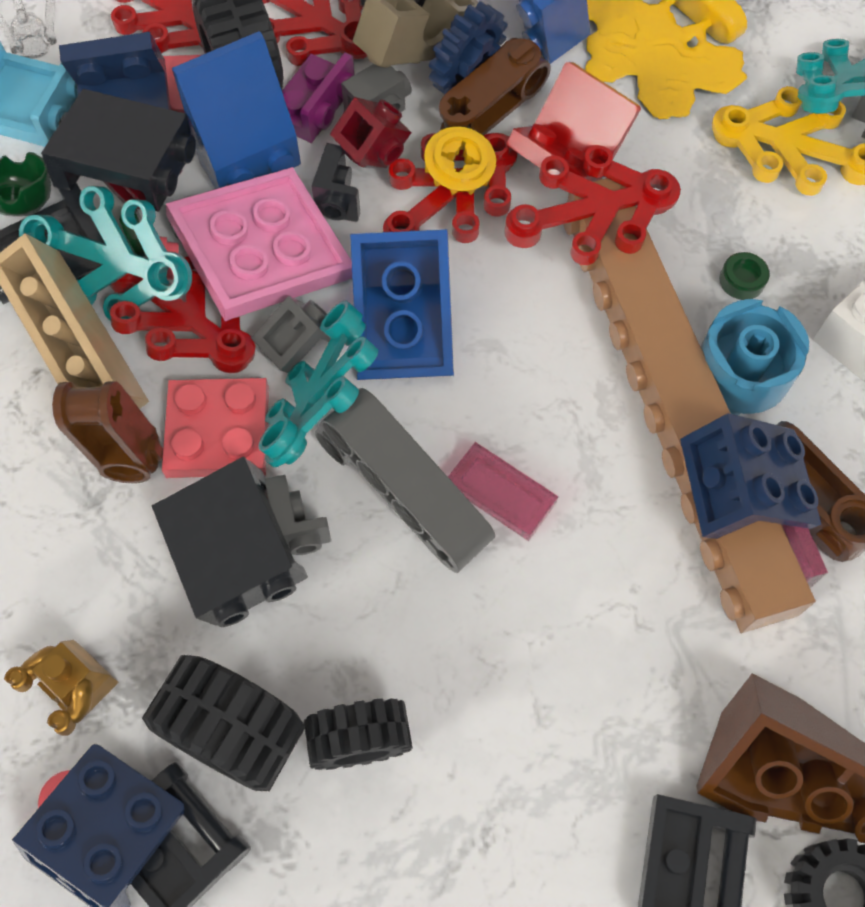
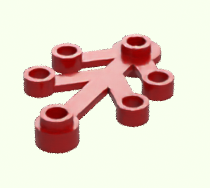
[111,0,203,53]
[262,0,367,66]
[383,133,518,243]
[504,145,681,265]
[110,256,256,373]

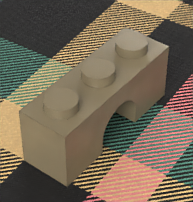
[352,0,478,68]

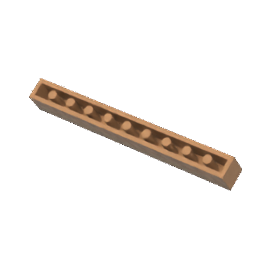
[563,178,816,634]

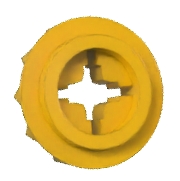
[424,127,496,195]

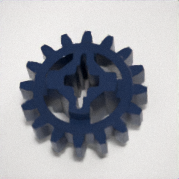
[428,1,508,95]

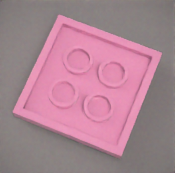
[166,167,352,321]

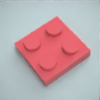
[162,378,269,478]

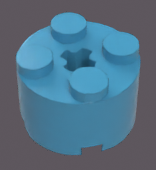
[700,299,809,415]

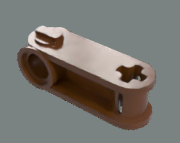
[439,37,551,136]
[52,381,163,484]
[776,421,865,562]

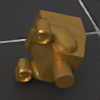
[4,640,119,736]

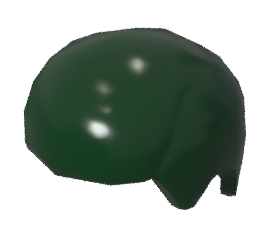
[0,152,51,217]

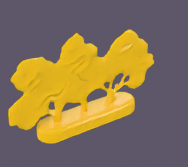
[585,0,747,119]

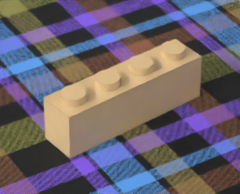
[0,233,149,409]

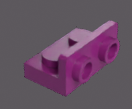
[282,53,355,143]

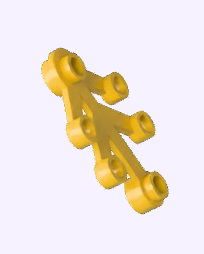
[712,86,865,196]

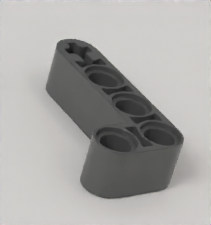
[315,388,495,573]

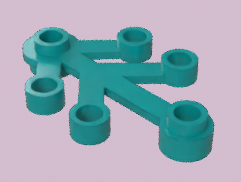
[796,39,865,114]
[19,186,192,321]
[258,300,378,467]

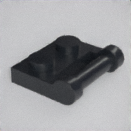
[131,762,251,907]
[638,794,757,907]

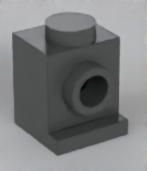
[341,64,412,112]

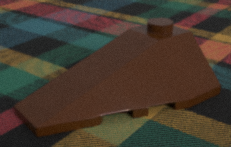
[696,673,865,843]

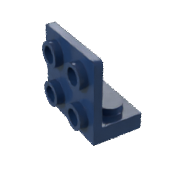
[59,32,171,110]
[680,413,821,539]
[12,744,185,907]

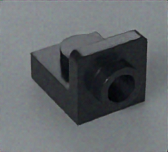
[311,143,361,222]

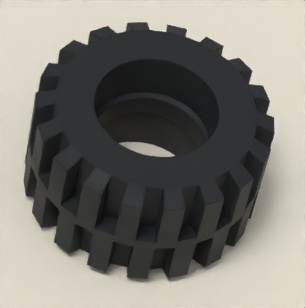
[193,0,284,90]
[142,655,305,791]

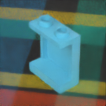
[0,41,78,147]

